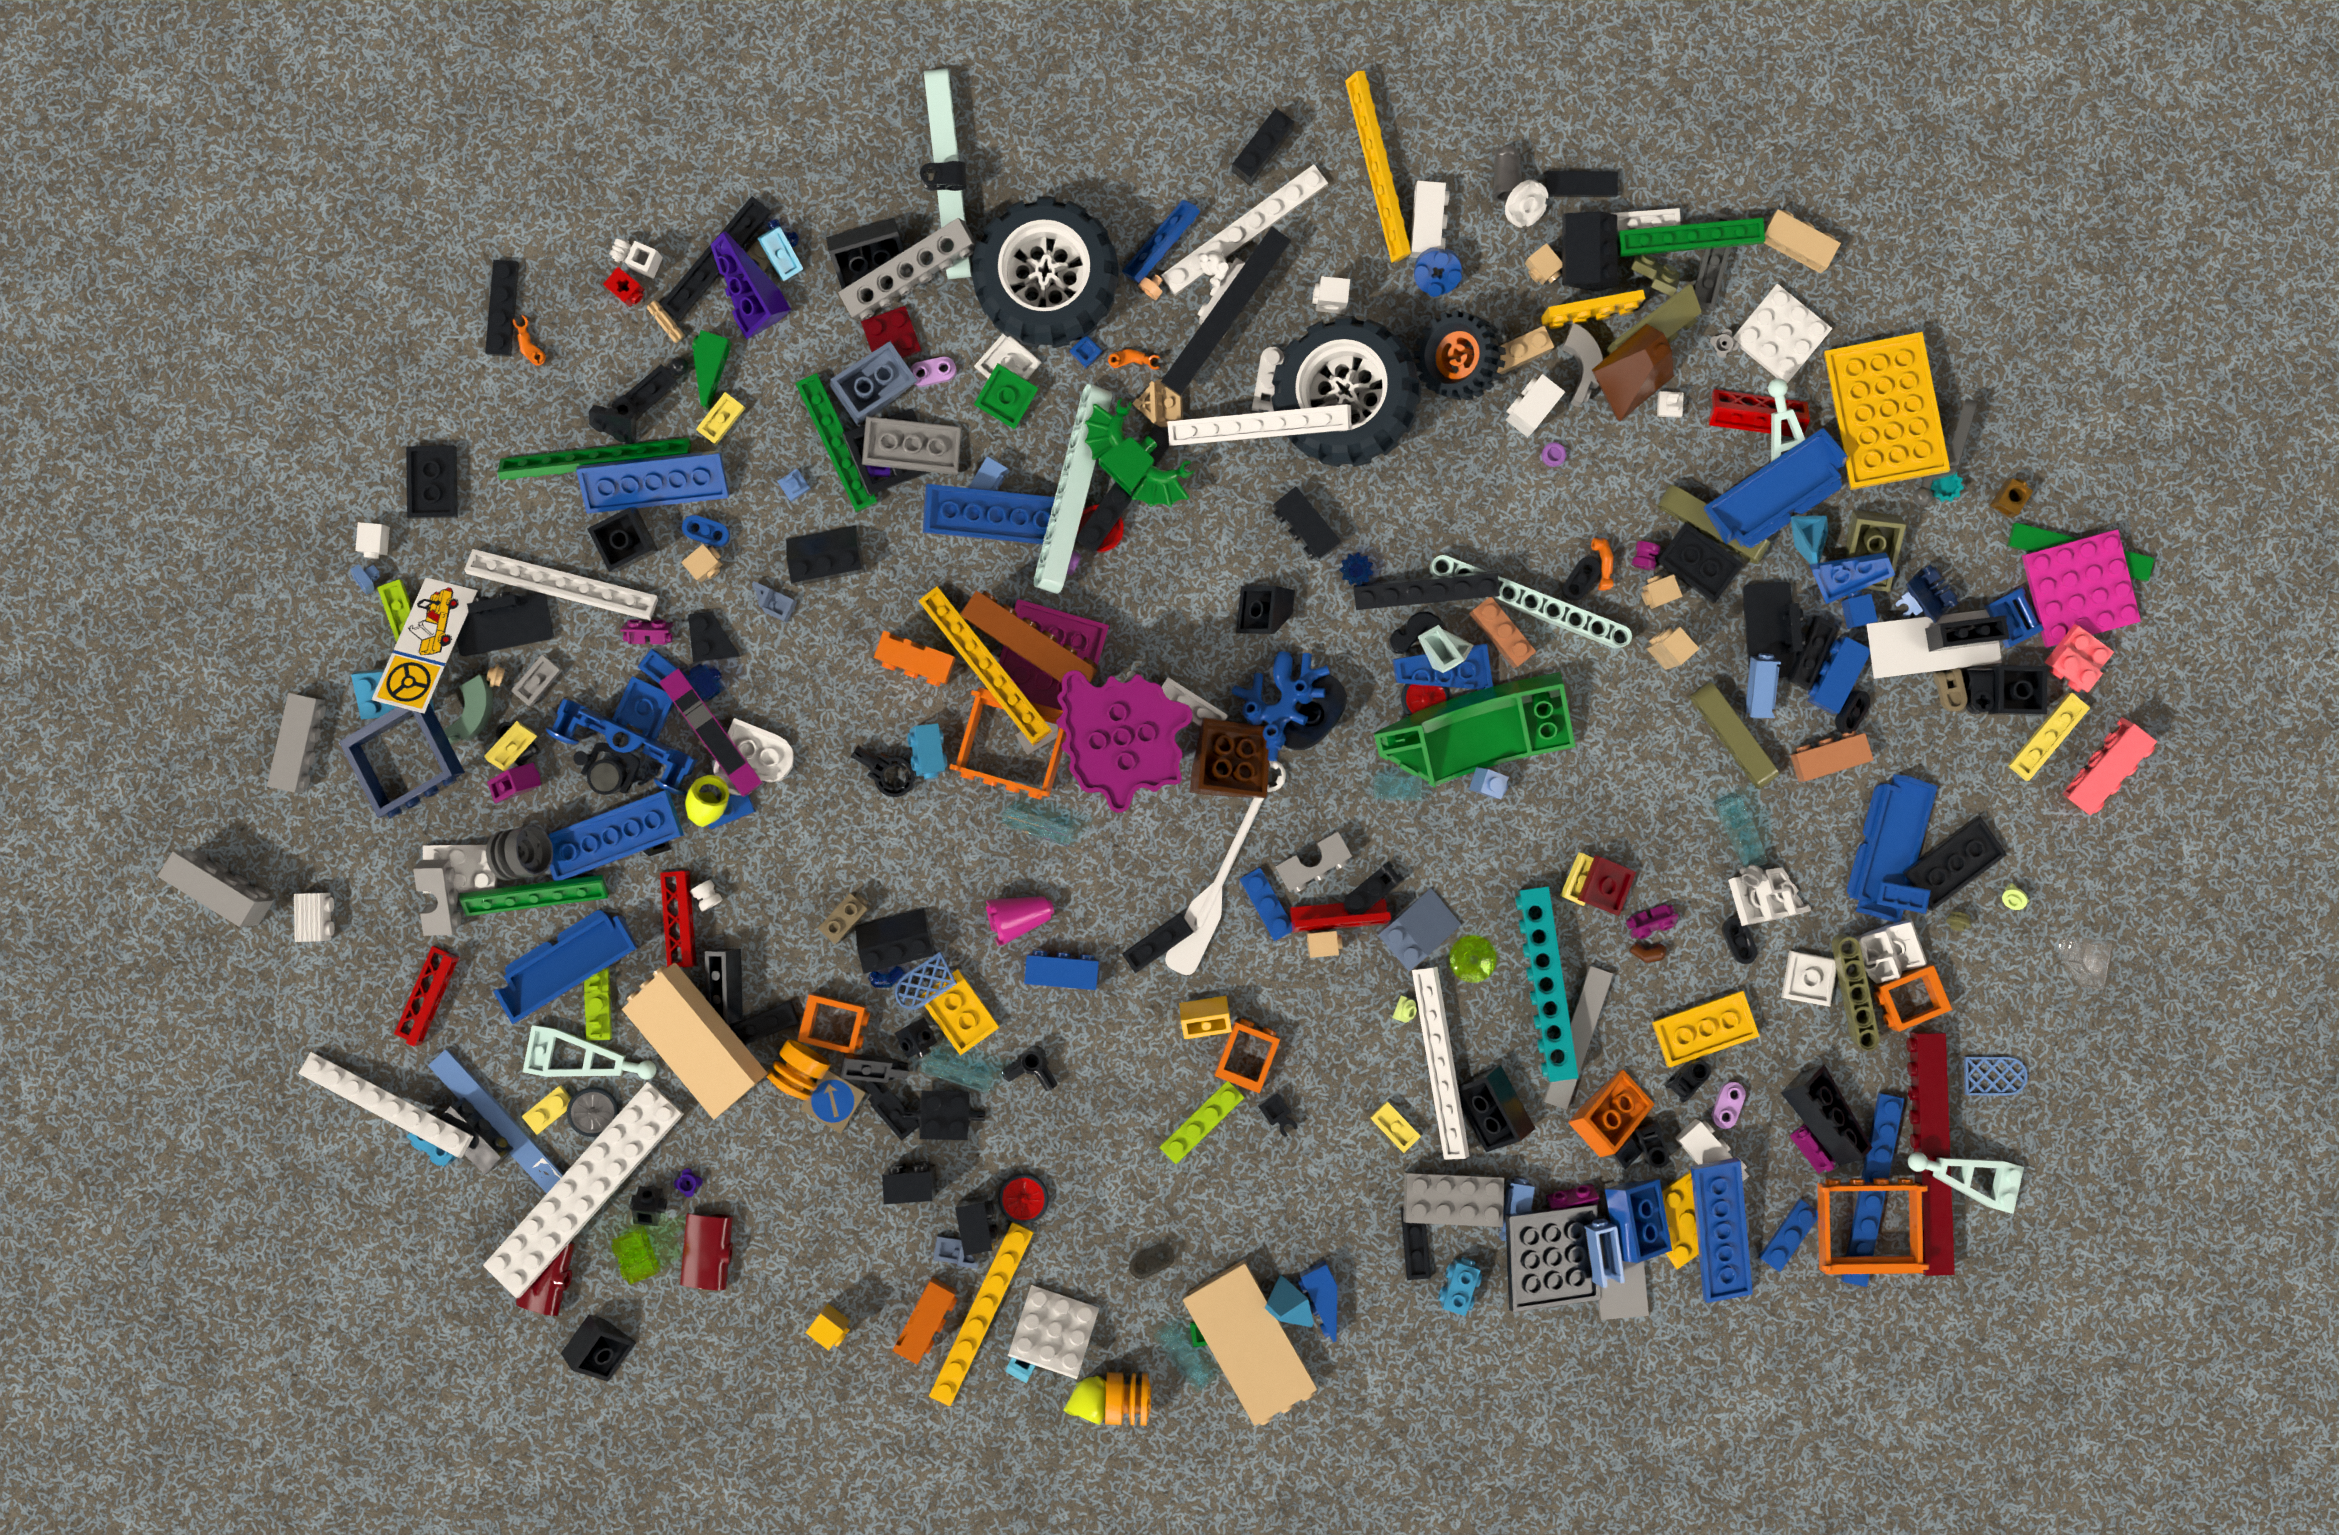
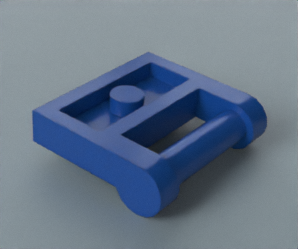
[1984,587,2044,648]

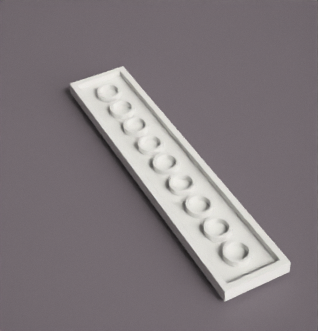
[483,1082,684,1298]

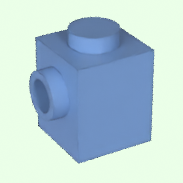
[1469,767,1509,799]

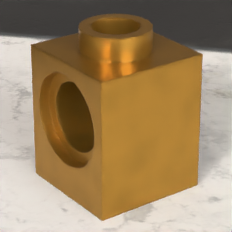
[1990,478,2033,518]

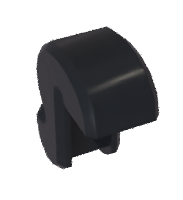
[1388,612,1447,654]

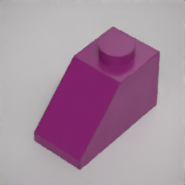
[487,763,541,804]

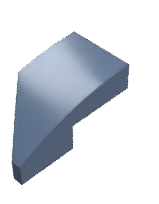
[752,581,797,623]
[933,1235,978,1269]

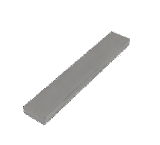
[1543,966,1613,1110]

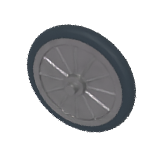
[566,1087,619,1137]

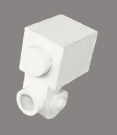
[609,239,663,279]

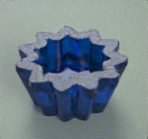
[1339,552,1373,586]

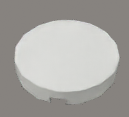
[1505,180,1548,228]

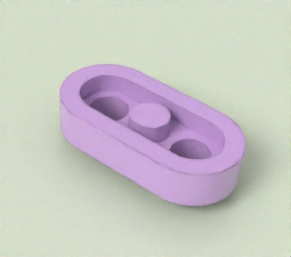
[910,357,957,387]
[1712,1081,1746,1129]

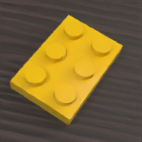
[919,969,1000,1056]

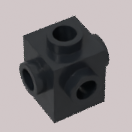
[895,1017,938,1058]
[630,1186,667,1226]

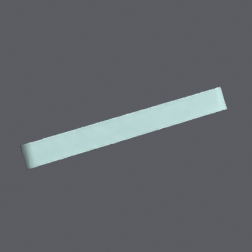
[924,68,972,280]
[1034,384,1112,594]
[1429,555,1632,649]

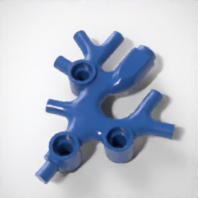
[1232,652,1330,761]

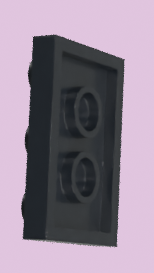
[406,445,458,519]
[1656,522,1743,604]

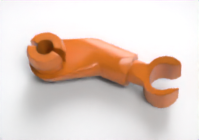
[513,315,546,365]
[1108,348,1161,370]
[1591,538,1614,591]

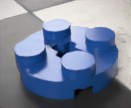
[1414,247,1462,297]

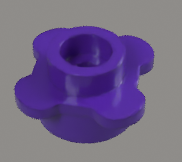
[674,1168,703,1197]

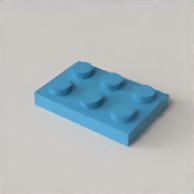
[351,669,434,720]

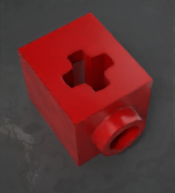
[603,267,645,307]

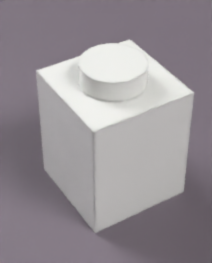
[355,522,390,559]

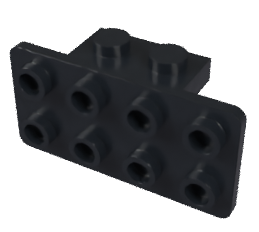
[1742,582,1806,678]
[457,591,554,657]

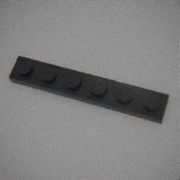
[660,196,772,321]
[1075,425,1170,554]
[1353,570,1500,610]

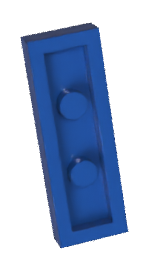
[1239,867,1292,942]
[1759,1198,1818,1272]

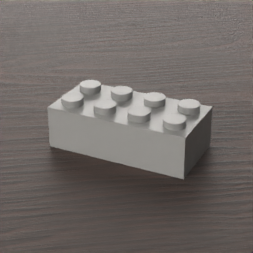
[157,849,274,927]
[1403,1173,1504,1227]

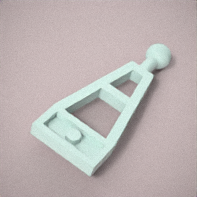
[1768,378,1805,462]
[523,1024,657,1080]
[1908,1152,2024,1214]

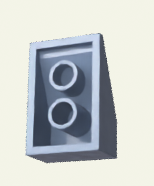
[830,341,917,426]
[1376,888,1461,971]

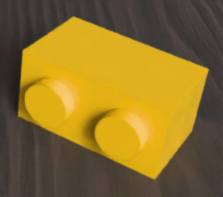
[1179,996,1232,1039]
[806,1303,850,1351]

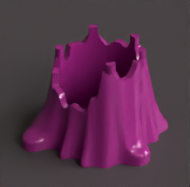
[1056,670,1193,813]

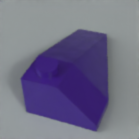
[711,231,791,339]

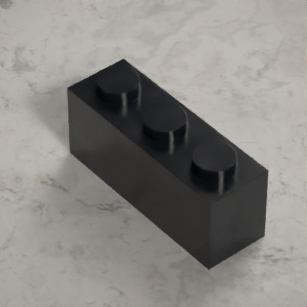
[1231,108,1294,186]
[1272,486,1341,562]
[1925,616,2010,652]
[705,948,743,1024]
[440,1098,514,1175]

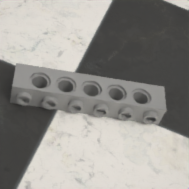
[838,218,976,321]

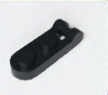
[1343,861,1405,916]

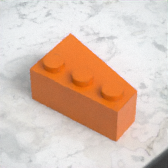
[873,630,956,687]
[892,1277,958,1365]

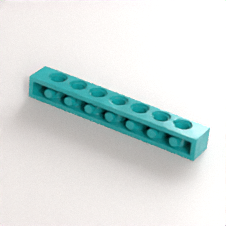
[1515,886,1579,1082]

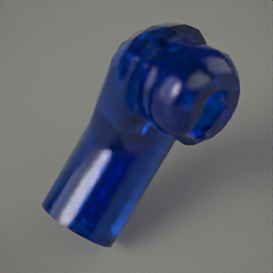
[768,219,799,248]
[868,965,905,988]

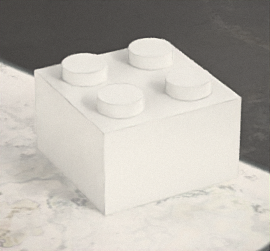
[1506,374,1565,438]

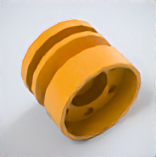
[766,1039,831,1101]
[1105,1372,1151,1426]

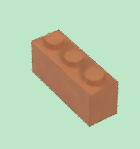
[1469,597,1536,669]
[1790,731,1874,782]

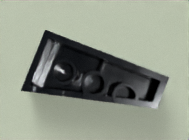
[1781,1064,1873,1166]

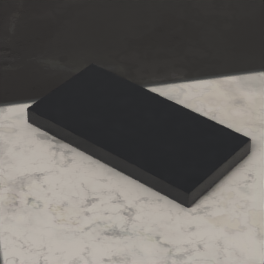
[1903,816,2007,911]

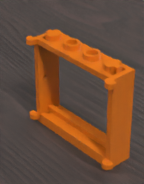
[949,687,1066,800]
[1817,1178,1929,1274]

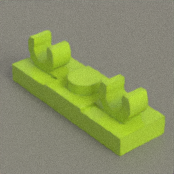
[584,967,612,1041]

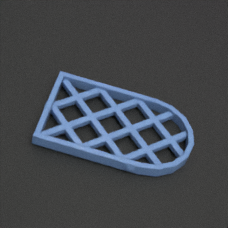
[895,952,957,1010]
[1964,1056,2028,1096]

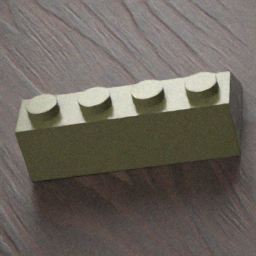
[1604,284,1702,356]

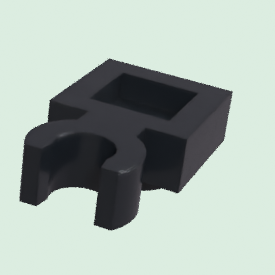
[1258,1092,1298,1137]

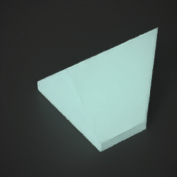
[1418,625,1474,673]

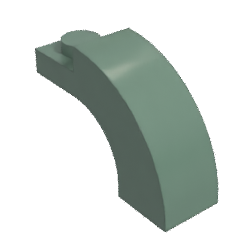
[444,674,493,745]

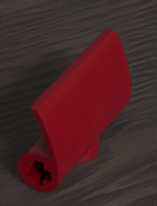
[680,1213,733,1291]
[516,1241,575,1316]

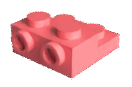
[2044,624,2114,693]

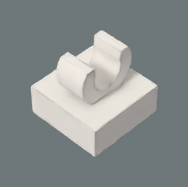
[1657,391,1684,418]

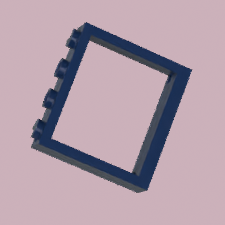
[339,703,465,819]

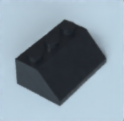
[1562,211,1618,291]
[826,218,911,290]
[786,526,865,586]
[855,908,936,974]
[1458,1065,1536,1152]

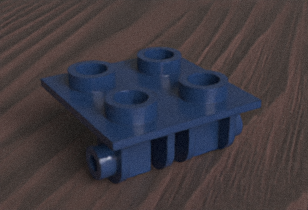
[1906,564,1959,623]

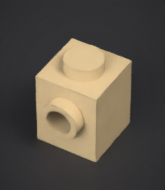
[1525,243,1562,285]
[681,544,723,583]
[1641,574,1683,609]
[1306,930,1343,958]

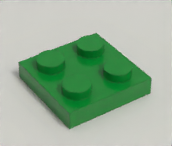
[974,363,1039,429]

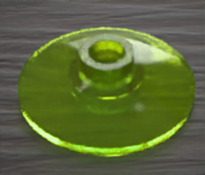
[1449,935,1497,983]

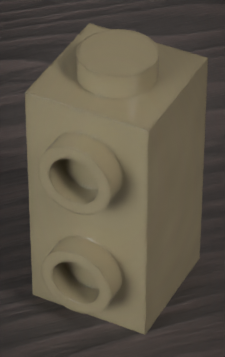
[817,892,870,944]

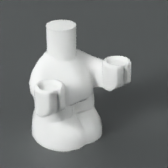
[1198,251,1228,288]

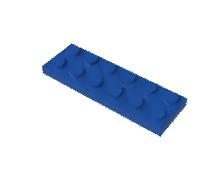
[576,450,730,514]
[923,484,1055,545]
[548,790,684,881]
[1691,1157,1753,1303]

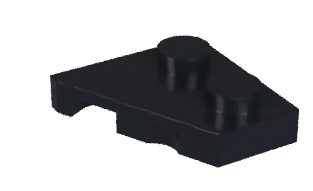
[589,405,637,444]
[688,612,740,662]

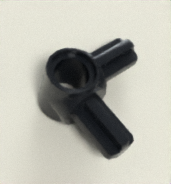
[1002,1046,1057,1091]

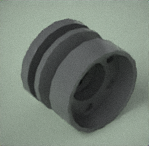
[486,825,553,881]

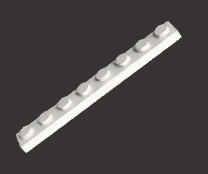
[1161,164,1328,296]
[1168,405,1352,446]
[464,549,658,621]
[1412,967,1469,1160]
[298,1052,474,1158]

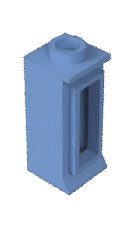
[968,456,1009,491]
[1745,653,1781,718]
[1499,1177,1535,1241]
[1584,1219,1625,1288]

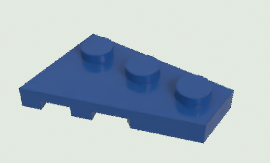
[1809,552,1895,604]

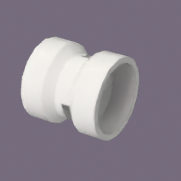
[690,879,723,912]

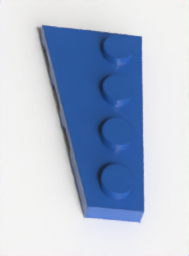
[1392,643,1493,690]

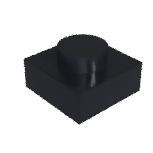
[1612,1137,1642,1170]

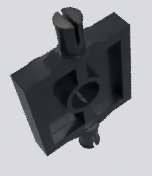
[903,1090,985,1140]

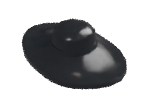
[1274,674,1347,750]

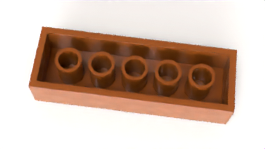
[960,590,1100,685]

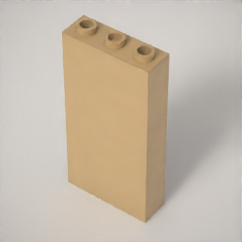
[622,963,768,1120]
[1182,1259,1317,1426]

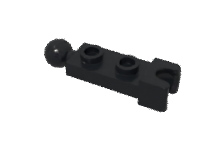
[612,357,689,421]

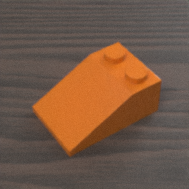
[1568,1069,1655,1157]

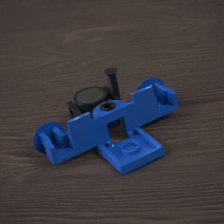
[546,676,698,796]

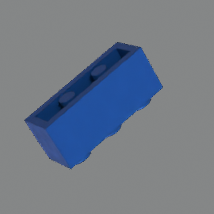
[1807,637,1870,715]
[1024,950,1099,990]

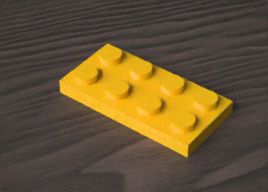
[1541,290,1645,329]
[1651,990,1759,1068]

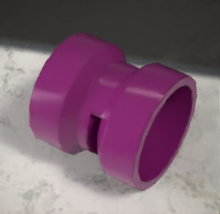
[1631,541,1660,571]

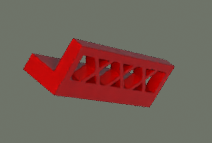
[1708,389,1810,437]
[660,870,697,968]
[1290,899,1391,933]
[394,946,460,1047]

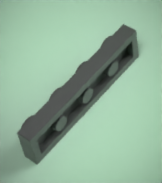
[1694,212,1739,311]

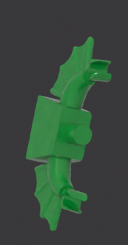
[1085,398,1195,507]

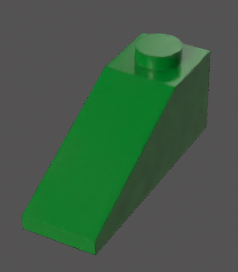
[692,330,732,411]

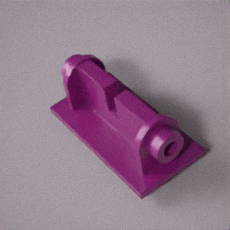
[620,619,673,645]
[1626,904,1678,939]
[1789,1124,1836,1174]
[1546,1184,1599,1209]

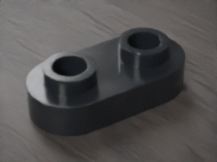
[1562,557,1601,601]
[1835,690,1870,734]
[1722,918,1758,964]

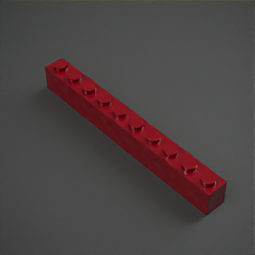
[1906,1031,1955,1276]

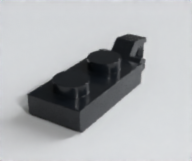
[840,1053,909,1083]
[864,1081,919,1141]

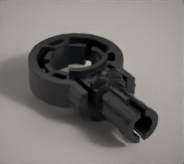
[851,744,916,797]

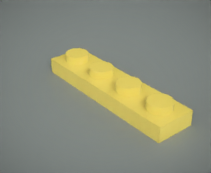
[2007,693,2090,781]

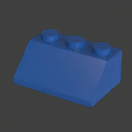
[1605,1179,1672,1263]

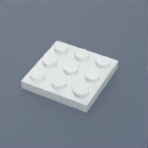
[1733,284,1832,383]
[1008,1285,1099,1379]

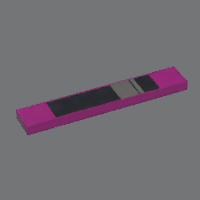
[659,668,763,797]

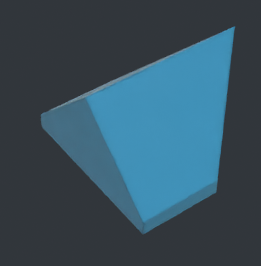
[1790,516,1829,564]
[1265,1275,1314,1327]

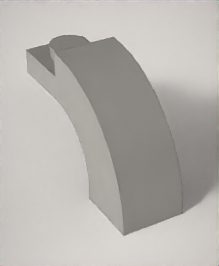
[1561,323,1603,407]

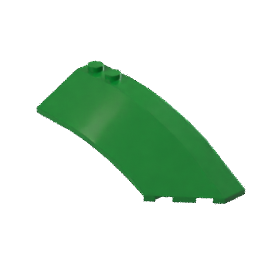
[1374,672,1576,788]

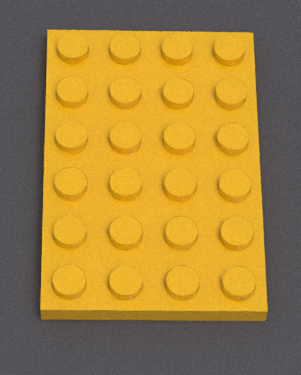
[1824,332,1950,490]

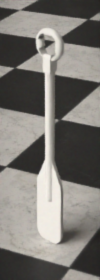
[1165,761,1286,975]

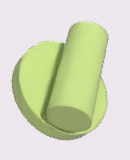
[2002,883,2029,910]
[1392,995,1417,1023]

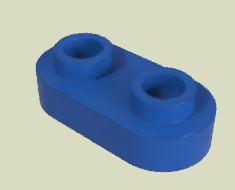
[682,515,730,547]

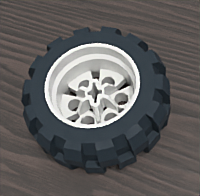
[972,197,1119,348]
[1271,316,1421,467]

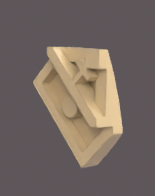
[1132,379,1183,428]

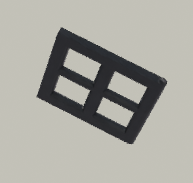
[842,408,931,497]

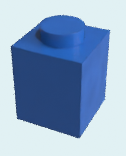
[1841,591,1878,629]

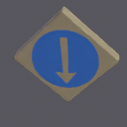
[800,1069,866,1134]

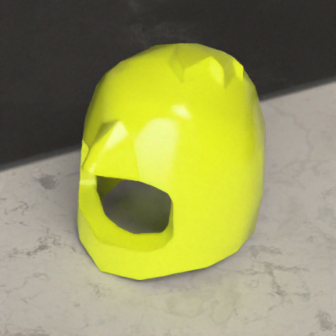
[685,775,729,827]
[1064,1376,1106,1425]

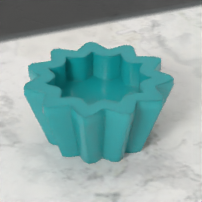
[1930,472,1964,502]

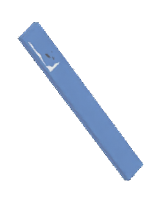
[428,1049,564,1194]

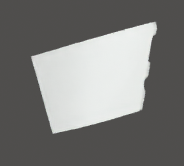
[1728,867,1811,926]
[1842,919,1927,984]

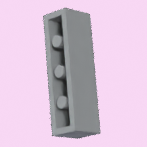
[267,693,326,793]

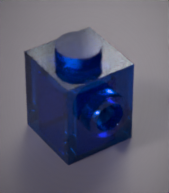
[686,664,726,702]

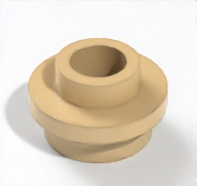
[486,664,505,687]

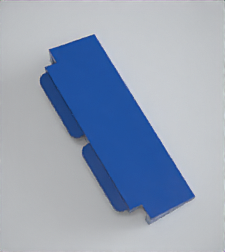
[1704,428,1847,548]
[1847,774,1938,923]
[493,910,638,1024]

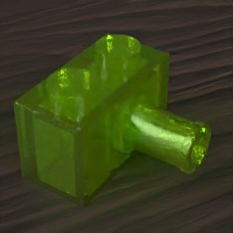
[611,1226,661,1285]

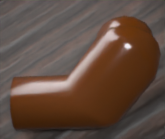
[1629,942,1667,963]

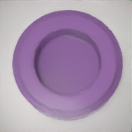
[1541,442,1566,467]
[1067,551,1081,576]

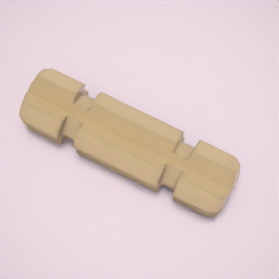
[647,300,685,343]

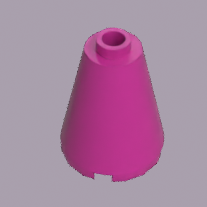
[986,896,1054,946]

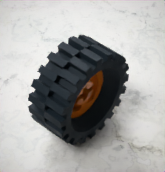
[1414,311,1506,400]

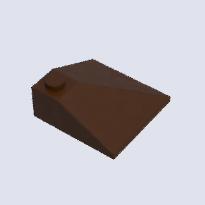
[1592,324,1674,422]
[1190,718,1269,798]

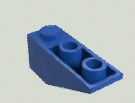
[1298,1260,1337,1343]

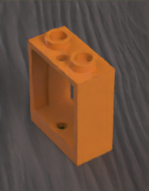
[1873,964,1952,1032]
[797,993,870,1054]
[1214,1018,1280,1093]

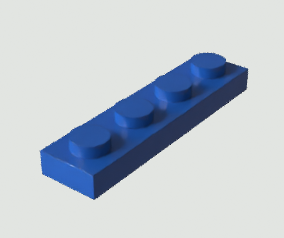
[1122,200,1201,283]

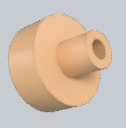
[1138,274,1163,300]

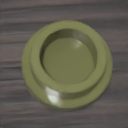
[1946,912,1971,931]

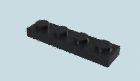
[485,259,519,357]

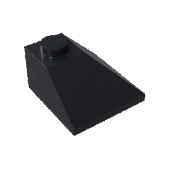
[1236,586,1295,634]

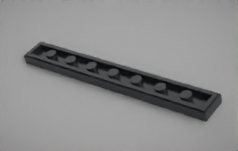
[1161,226,1291,397]

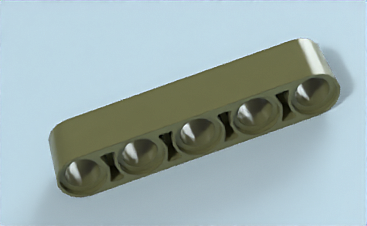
[1657,485,1770,564]
[1690,682,1779,790]
[1831,933,1879,1051]

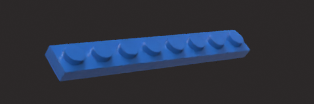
[1841,1093,1904,1287]

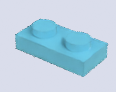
[758,226,803,281]

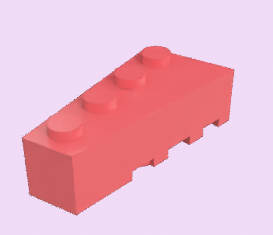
[2062,717,2157,816]

